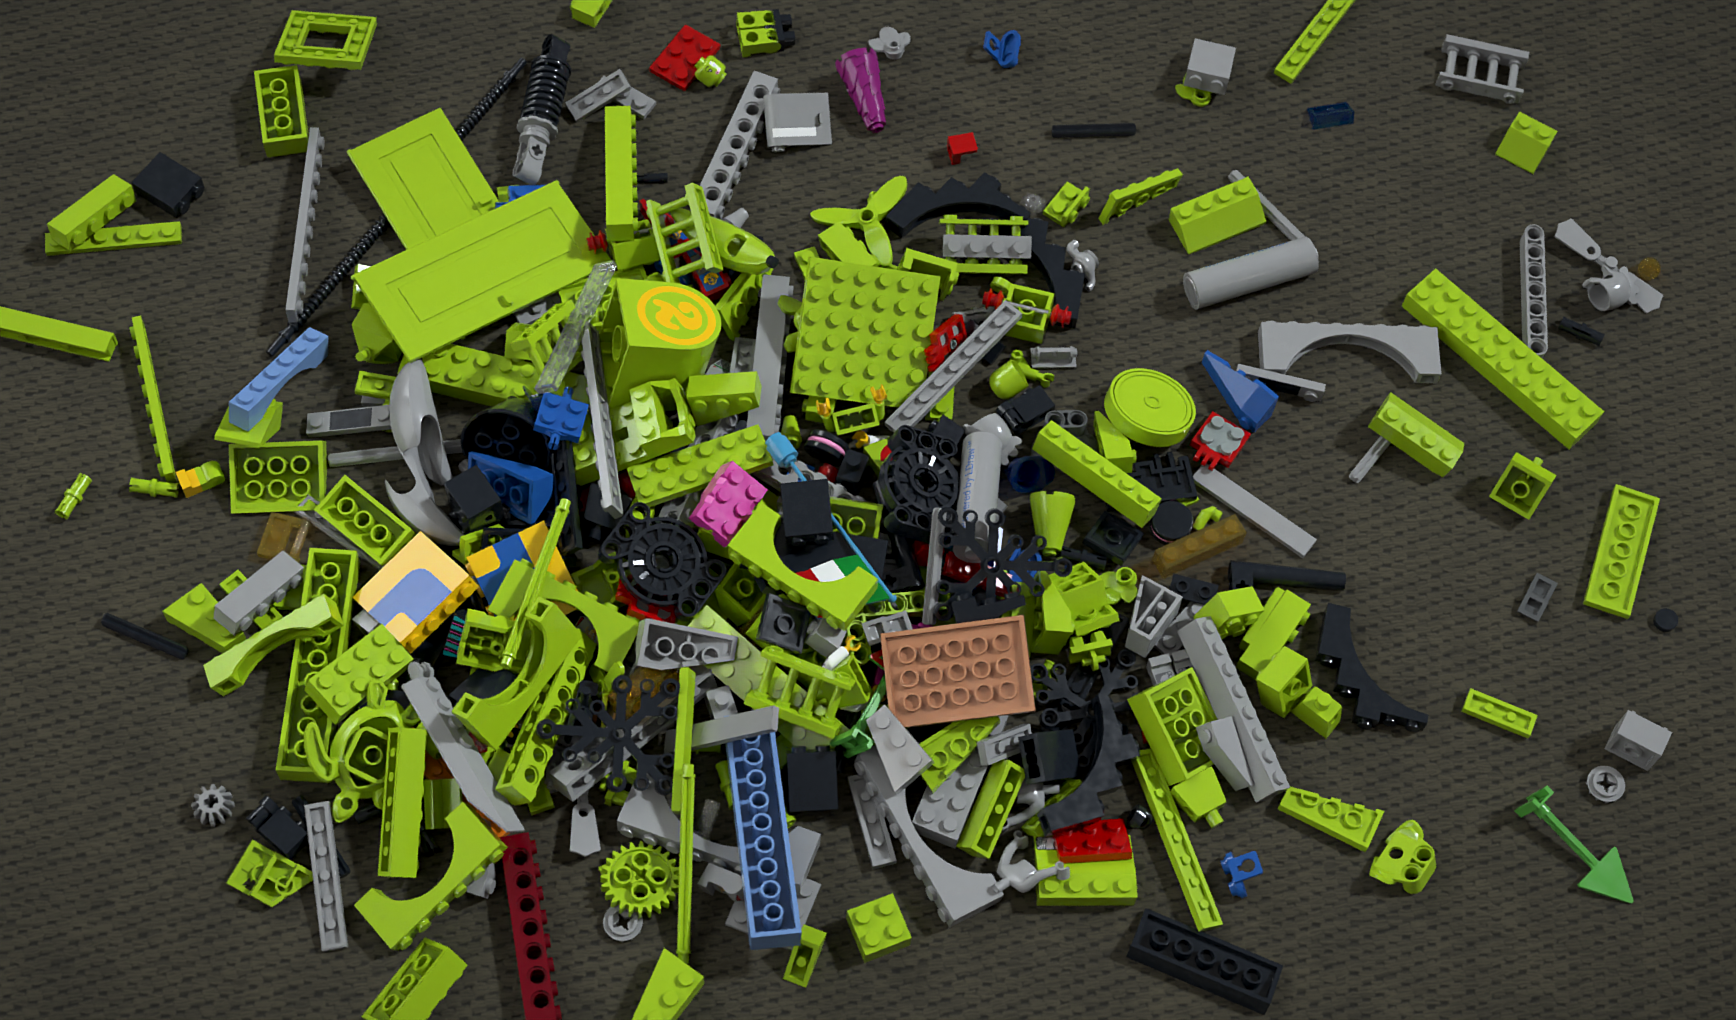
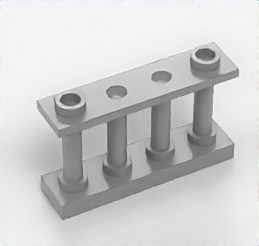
[1436,34,1529,104]

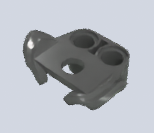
[1031,410,1100,461]

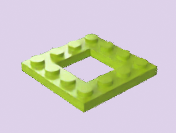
[274,10,377,70]

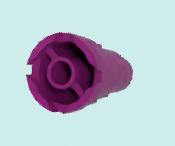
[835,47,886,133]

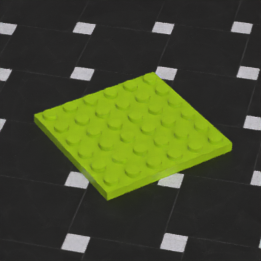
[790,257,941,407]

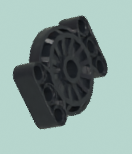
[879,425,960,544]
[598,502,727,622]

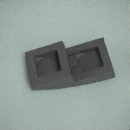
[1517,573,1558,622]

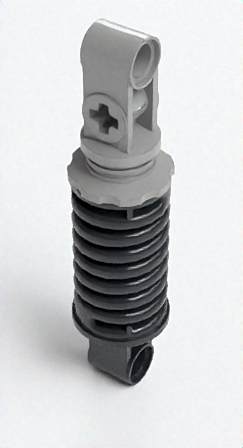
[512,33,572,185]

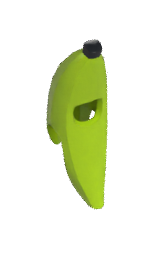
[671,208,779,274]

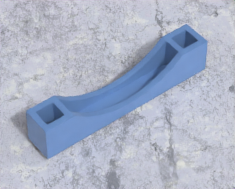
[229,327,329,432]

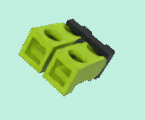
[736,9,795,57]

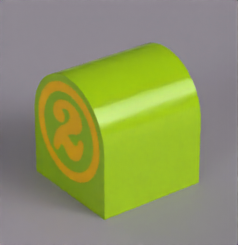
[599,278,721,411]

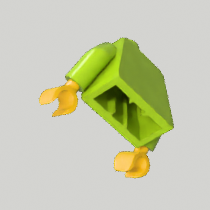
[816,384,887,435]

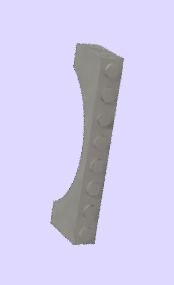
[1258,321,1441,384]
[854,729,1004,928]
[617,774,821,894]

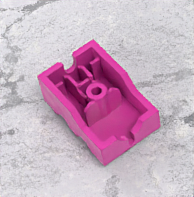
[688,461,768,547]

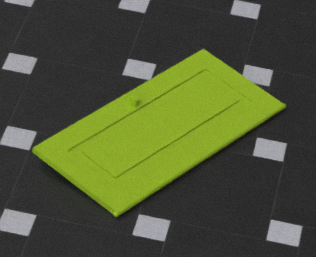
[347,108,499,340]
[351,180,613,363]

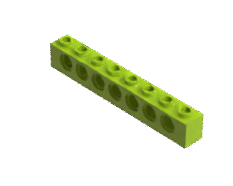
[495,628,597,805]

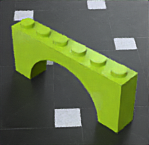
[727,503,878,632]
[488,558,640,673]
[451,597,582,750]
[354,802,508,950]

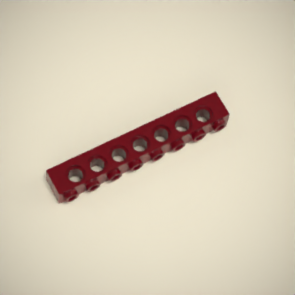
[499,832,562,1020]

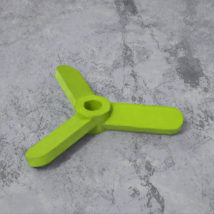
[589,661,625,728]

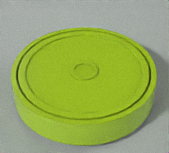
[1104,368,1196,447]

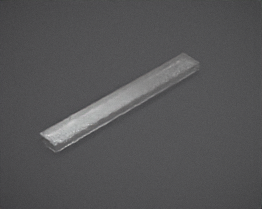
[534,260,617,394]

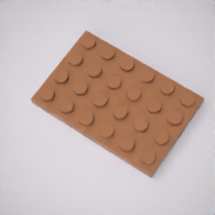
[880,615,1036,728]

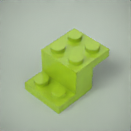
[1048,562,1119,637]

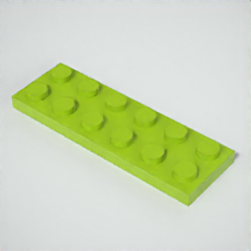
[627,424,774,507]
[1583,484,1660,619]

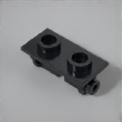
[1169,573,1219,605]

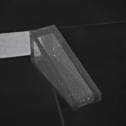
[694,799,721,840]

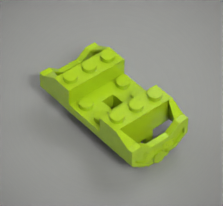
[572,378,696,486]

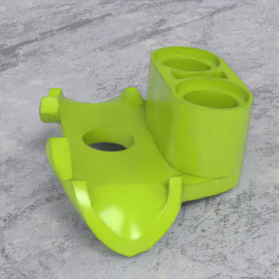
[1369,820,1436,894]

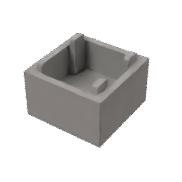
[1604,710,1672,771]

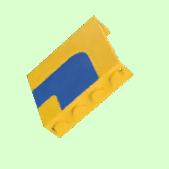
[465,521,578,621]
[352,531,479,654]

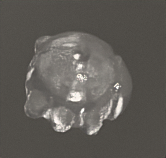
[1019,193,1046,216]

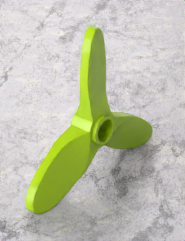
[810,176,907,268]

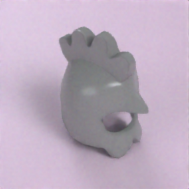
[1582,266,1639,311]
[963,413,1022,466]

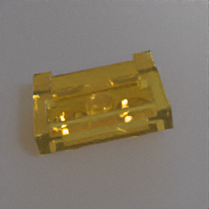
[257,512,313,563]

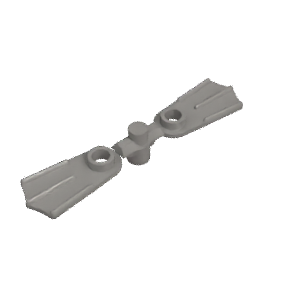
[1554,219,1663,314]
[570,744,601,857]

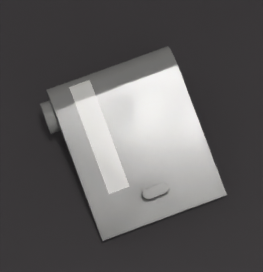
[763,93,832,152]

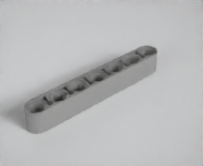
[1520,224,1548,359]

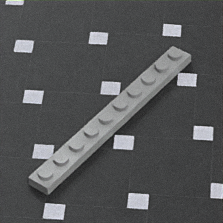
[286,127,325,323]
[579,320,624,519]

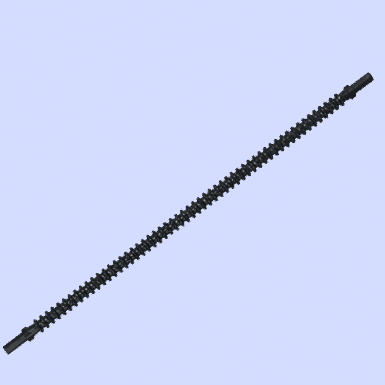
[266,58,527,357]

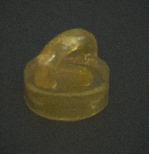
[1638,257,1661,280]

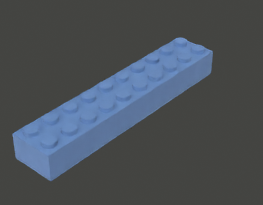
[724,716,802,950]

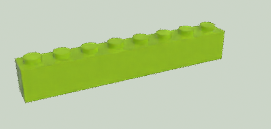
[605,106,638,241]

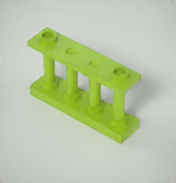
[646,183,723,284]
[939,215,1028,275]
[510,300,583,392]
[744,645,856,739]

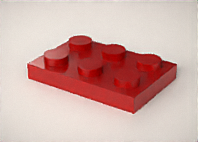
[649,24,720,92]
[1053,818,1132,864]

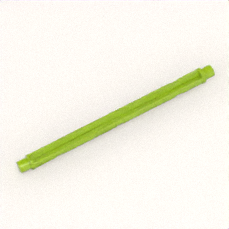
[500,498,571,669]
[676,764,695,964]

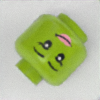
[694,55,727,87]

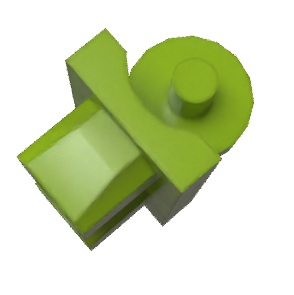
[1068,631,1113,671]
[599,760,637,806]

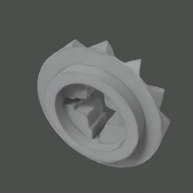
[1586,766,1625,803]
[603,905,643,942]

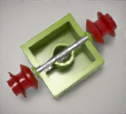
[586,215,674,270]
[982,284,1072,344]

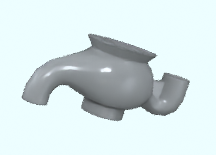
[1066,240,1099,292]

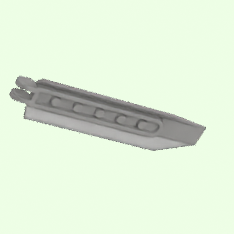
[401,662,525,833]

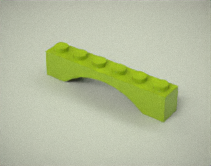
[203,594,344,697]

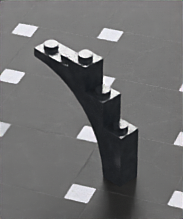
[885,172,1031,238]
[980,218,1085,328]
[934,591,1026,725]
[1315,603,1429,732]
[1037,691,1140,837]

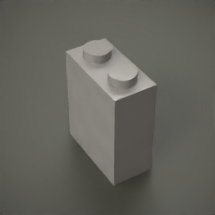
[1183,38,1236,95]

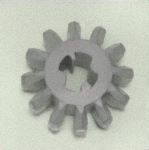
[191,784,235,827]

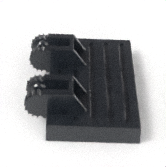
[1105,452,1198,512]

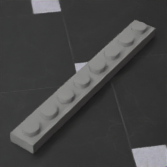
[885,300,1022,433]

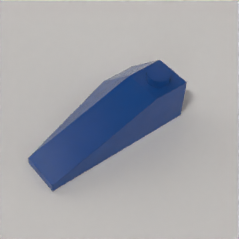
[1202,350,1279,433]
[468,451,553,524]

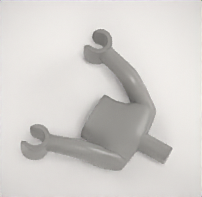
[1001,768,1060,833]
[993,830,1070,893]

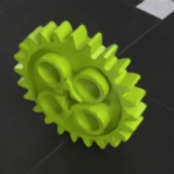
[600,841,679,918]

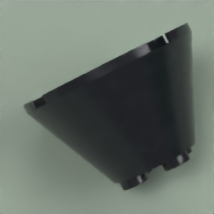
[460,396,551,471]

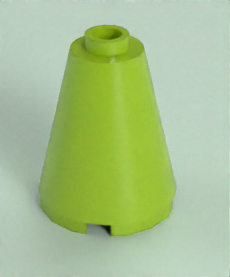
[1030,491,1075,556]

